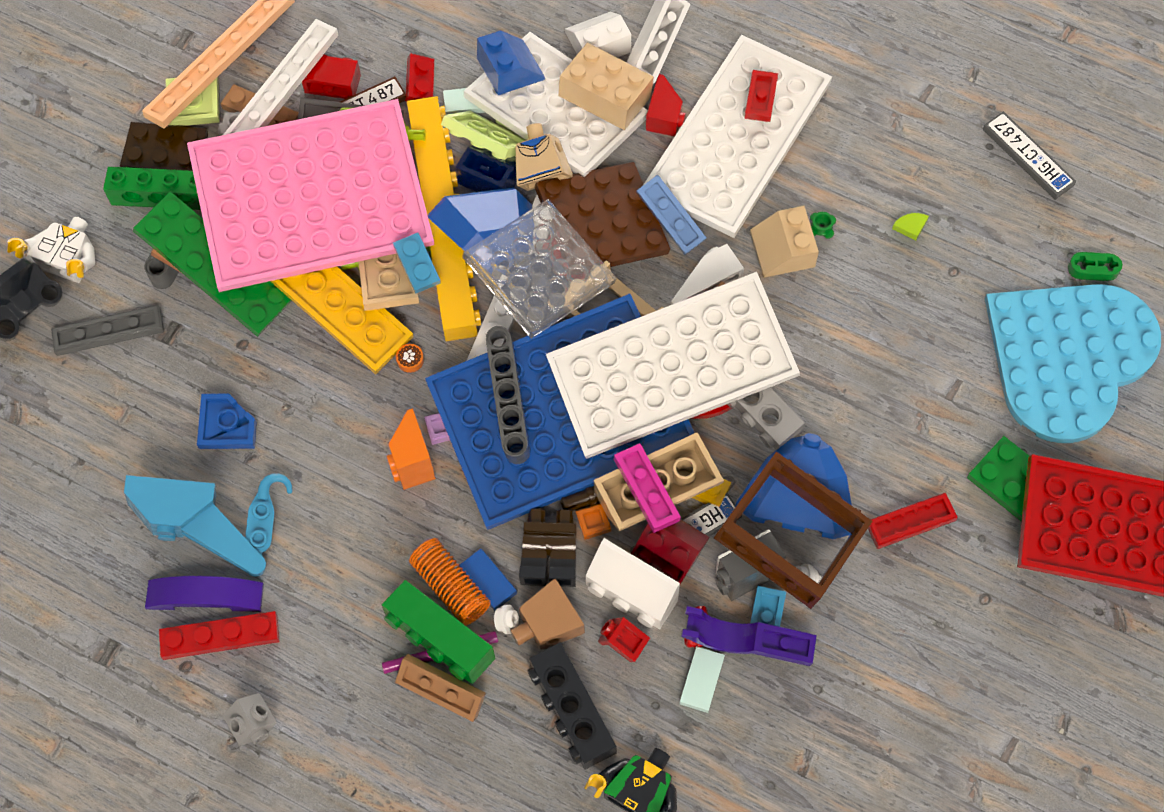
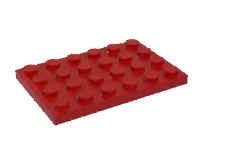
[1017,454,1164,597]

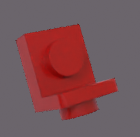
[598,617,650,662]

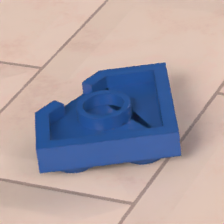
[197,393,257,449]

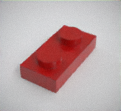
[405,53,434,102]
[745,70,778,122]

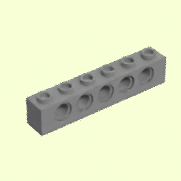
[727,387,805,450]

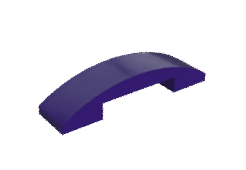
[145,576,264,612]

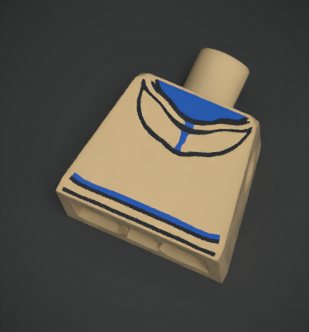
[515,123,573,191]

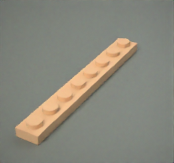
[142,0,295,128]

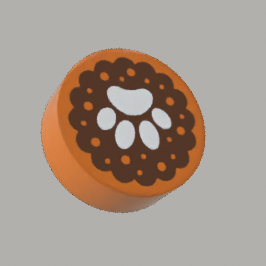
[396,344,424,373]

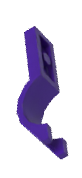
[681,606,817,666]

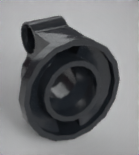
[0,256,62,342]

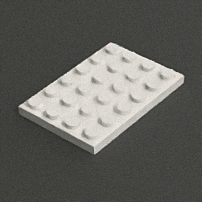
[464,32,648,177]

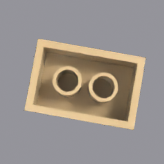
[558,43,654,130]

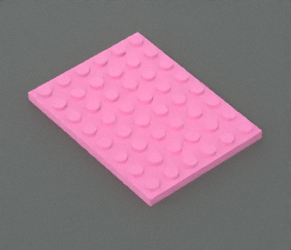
[187,99,434,292]

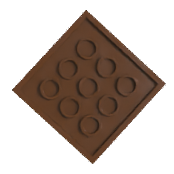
[535,162,671,276]

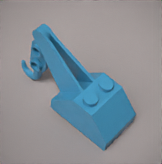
[124,473,293,577]

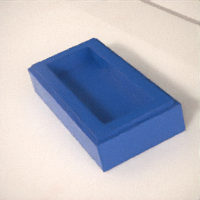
[460,549,517,611]

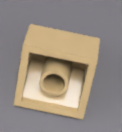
[750,206,819,278]

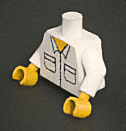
[7,217,95,283]

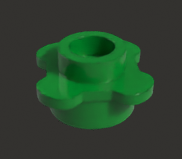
[810,212,836,239]

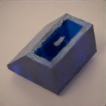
[455,145,517,192]

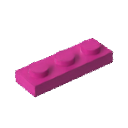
[614,444,681,533]

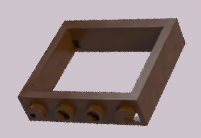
[714,452,873,609]

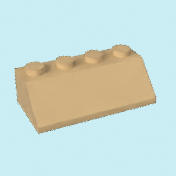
[594,432,724,531]

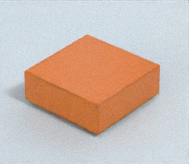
[575,503,611,540]

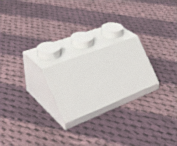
[585,538,680,630]

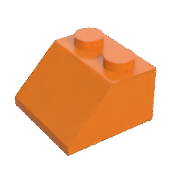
[386,408,436,490]

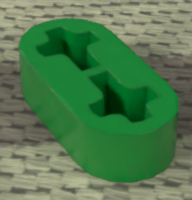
[1068,252,1123,281]

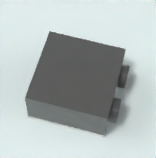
[715,529,786,602]

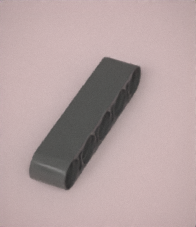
[486,326,530,464]

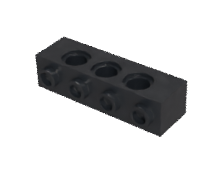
[527,642,617,770]

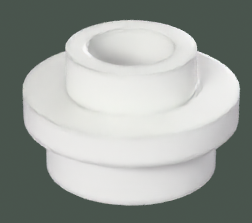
[494,605,519,634]

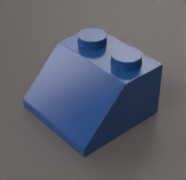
[477,30,545,95]

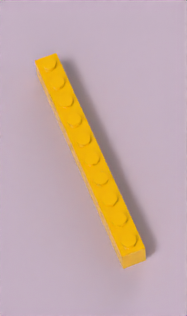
[407,96,481,342]

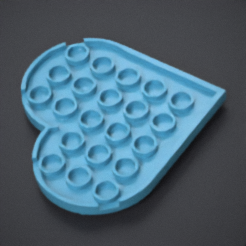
[985,284,1161,443]

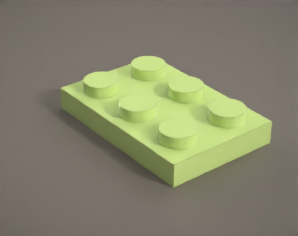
[441,111,526,160]

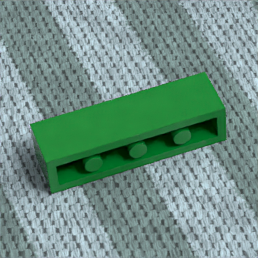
[381,580,496,684]

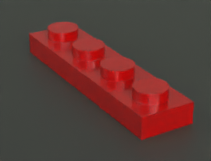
[159,611,280,660]

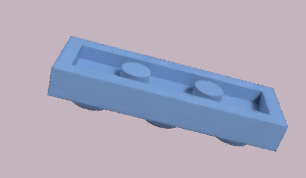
[636,175,707,255]

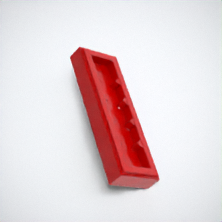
[868,492,958,549]

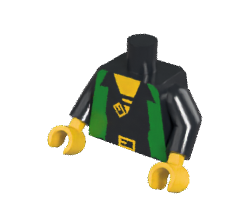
[584,748,677,812]

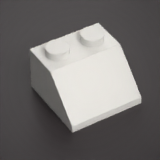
[565,11,631,58]

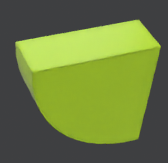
[892,213,929,241]

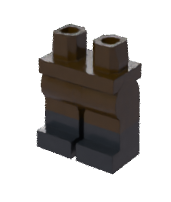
[519,509,577,587]

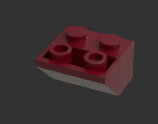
[631,519,710,587]

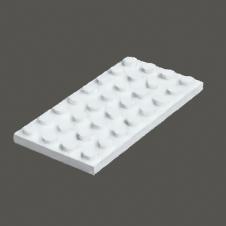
[644,35,832,238]
[546,272,800,459]

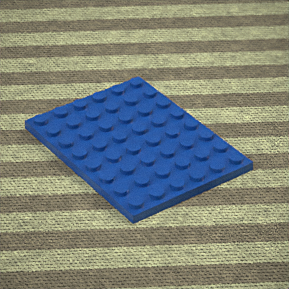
[425,294,694,530]

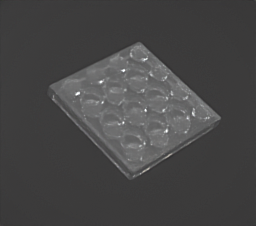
[463,199,617,339]

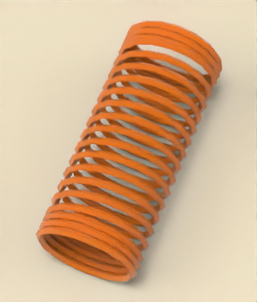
[409,538,491,626]

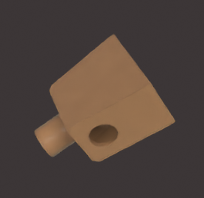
[510,579,585,650]

